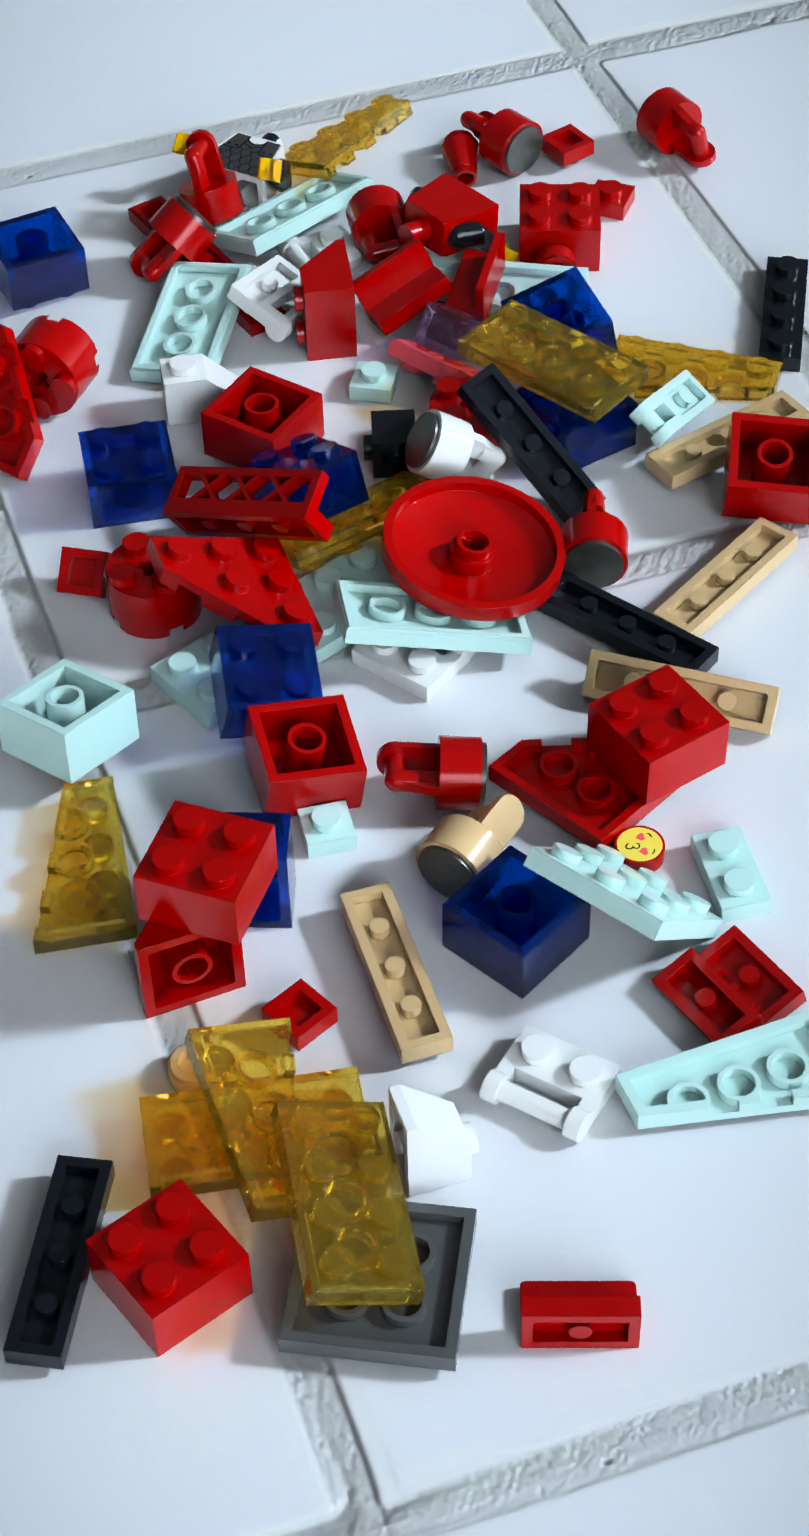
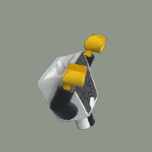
[172,132,292,208]

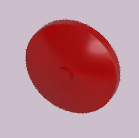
[380,476,566,621]

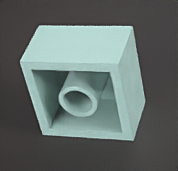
[0,658,140,784]

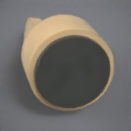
[416,794,524,901]

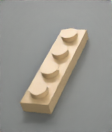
[645,390,809,490]
[652,517,798,637]
[581,649,781,736]
[339,882,453,1064]

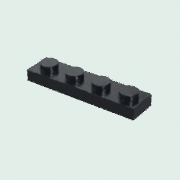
[757,256,808,372]
[456,362,606,524]
[537,571,719,672]
[3,1155,115,1370]

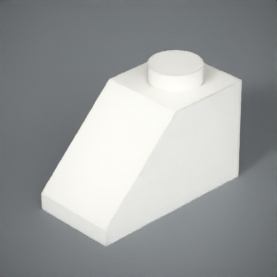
[159,353,238,425]
[388,1084,479,1197]

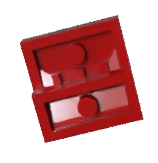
[651,925,807,1043]

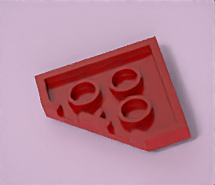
[0,324,44,481]
[146,536,323,646]
[489,738,677,848]

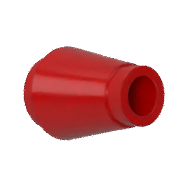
[441,130,479,187]

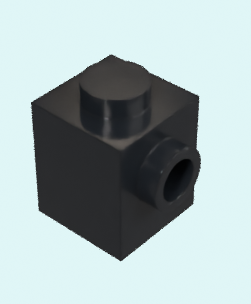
[363,409,415,478]

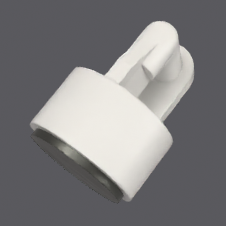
[405,409,506,480]

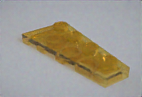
[285,94,413,180]
[598,334,783,401]
[33,776,138,954]
[184,1017,310,1222]

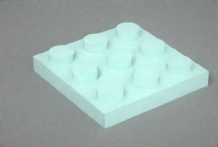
[523,842,723,941]

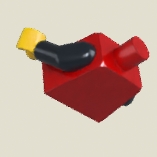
[398,173,519,262]

